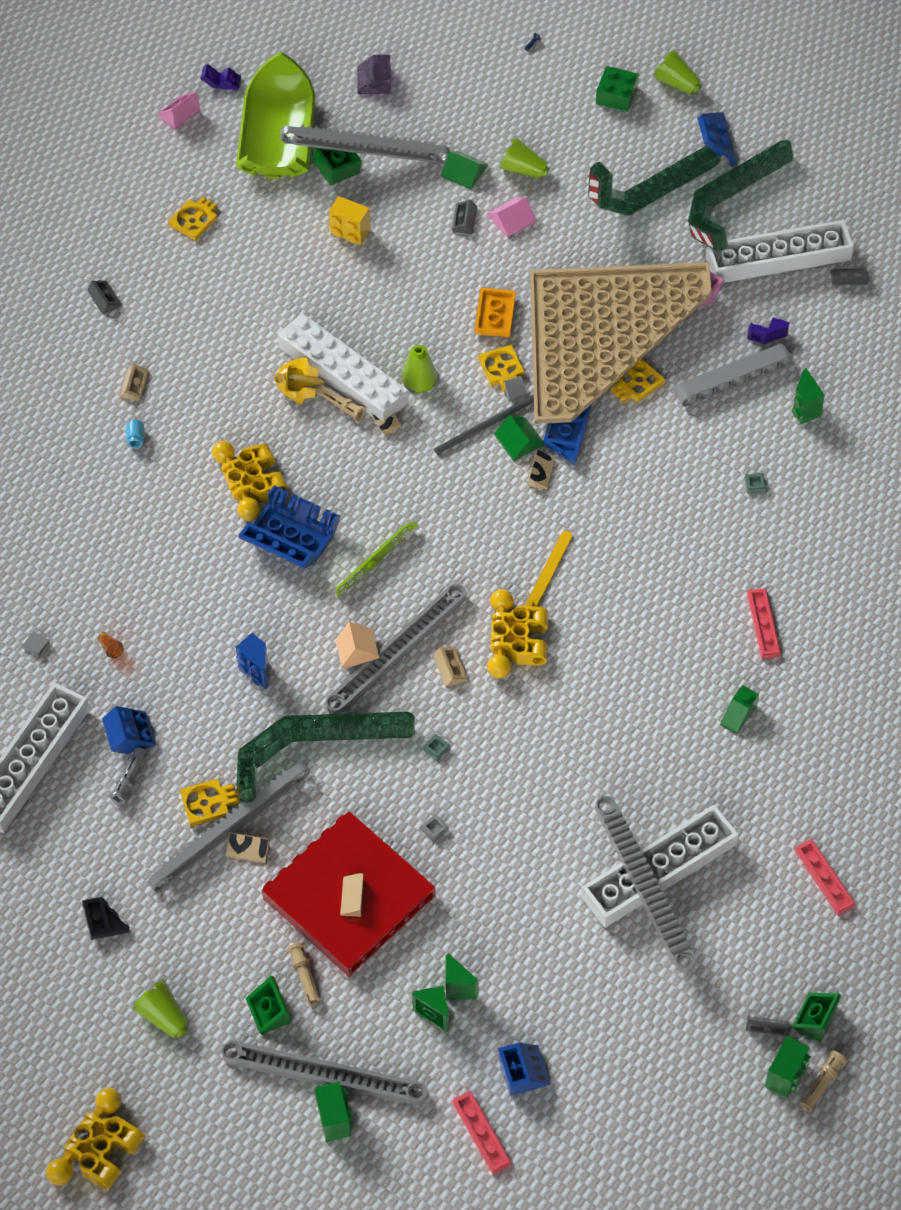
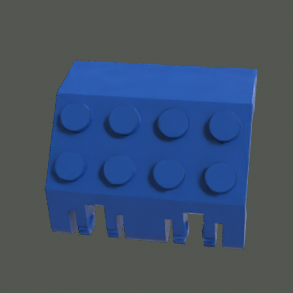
[238,485,341,568]

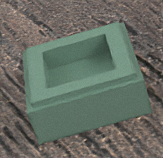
[744,473,766,494]
[423,734,451,761]

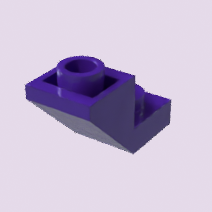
[200,64,241,90]
[747,318,790,344]

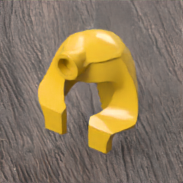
[274,358,324,404]

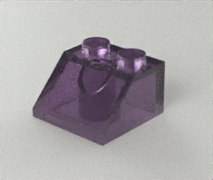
[357,54,391,94]

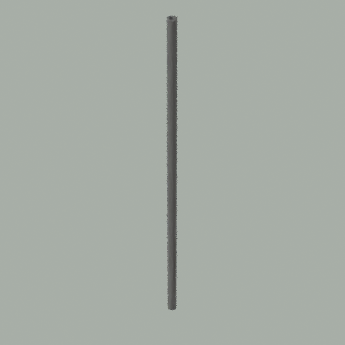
[434,394,534,455]

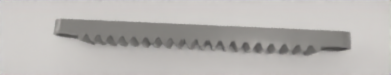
[281,125,450,164]
[326,583,466,715]
[148,762,310,892]
[595,795,696,973]
[221,1041,427,1105]

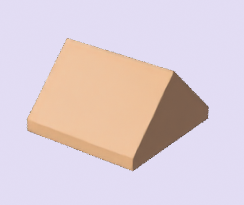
[336,622,380,669]

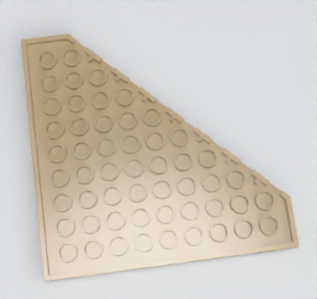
[530,262,711,424]

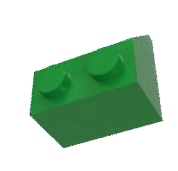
[792,368,825,424]

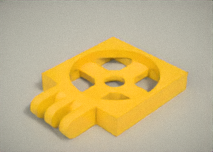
[168,196,218,241]
[478,345,524,392]
[610,359,665,403]
[180,779,240,827]

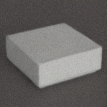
[503,376,526,399]
[22,631,50,657]
[420,814,449,842]

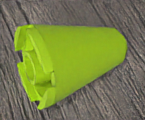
[654,50,702,95]
[500,137,550,179]
[401,345,438,393]
[132,980,189,1038]

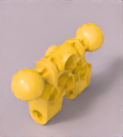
[211,441,288,521]
[487,589,548,679]
[46,1087,146,1191]

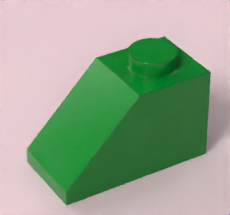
[720,685,759,734]

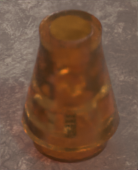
[98,632,124,658]

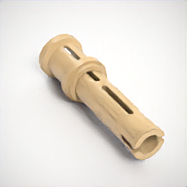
[315,383,366,422]
[287,942,320,1005]
[800,1051,847,1112]

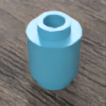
[126,419,144,448]

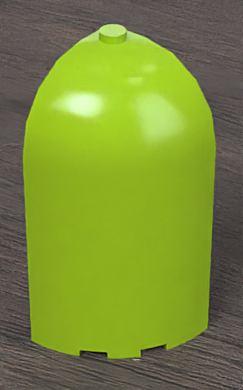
[236,52,316,179]

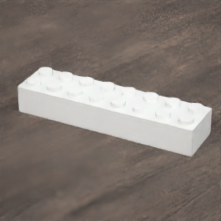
[705,220,854,283]
[277,313,409,422]
[0,682,90,834]
[581,805,739,928]

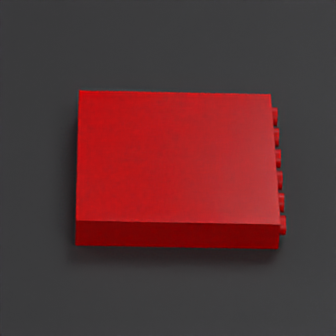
[262,811,436,977]

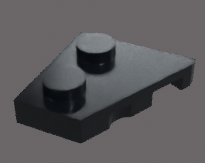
[82,897,130,940]

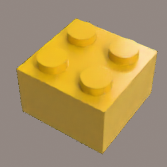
[328,196,371,245]

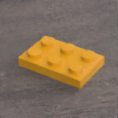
[474,287,516,338]

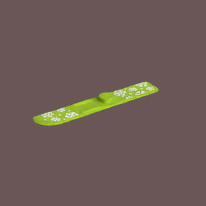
[336,522,418,598]

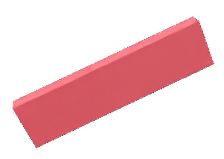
[747,588,781,659]
[794,839,856,916]
[452,1091,511,1175]

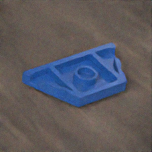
[697,112,737,167]
[543,405,591,465]

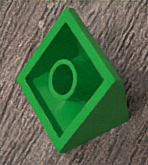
[441,151,488,189]
[494,415,544,461]
[446,953,479,1000]
[245,976,290,1034]
[412,986,449,1032]
[792,992,841,1042]

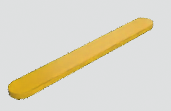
[525,531,572,607]

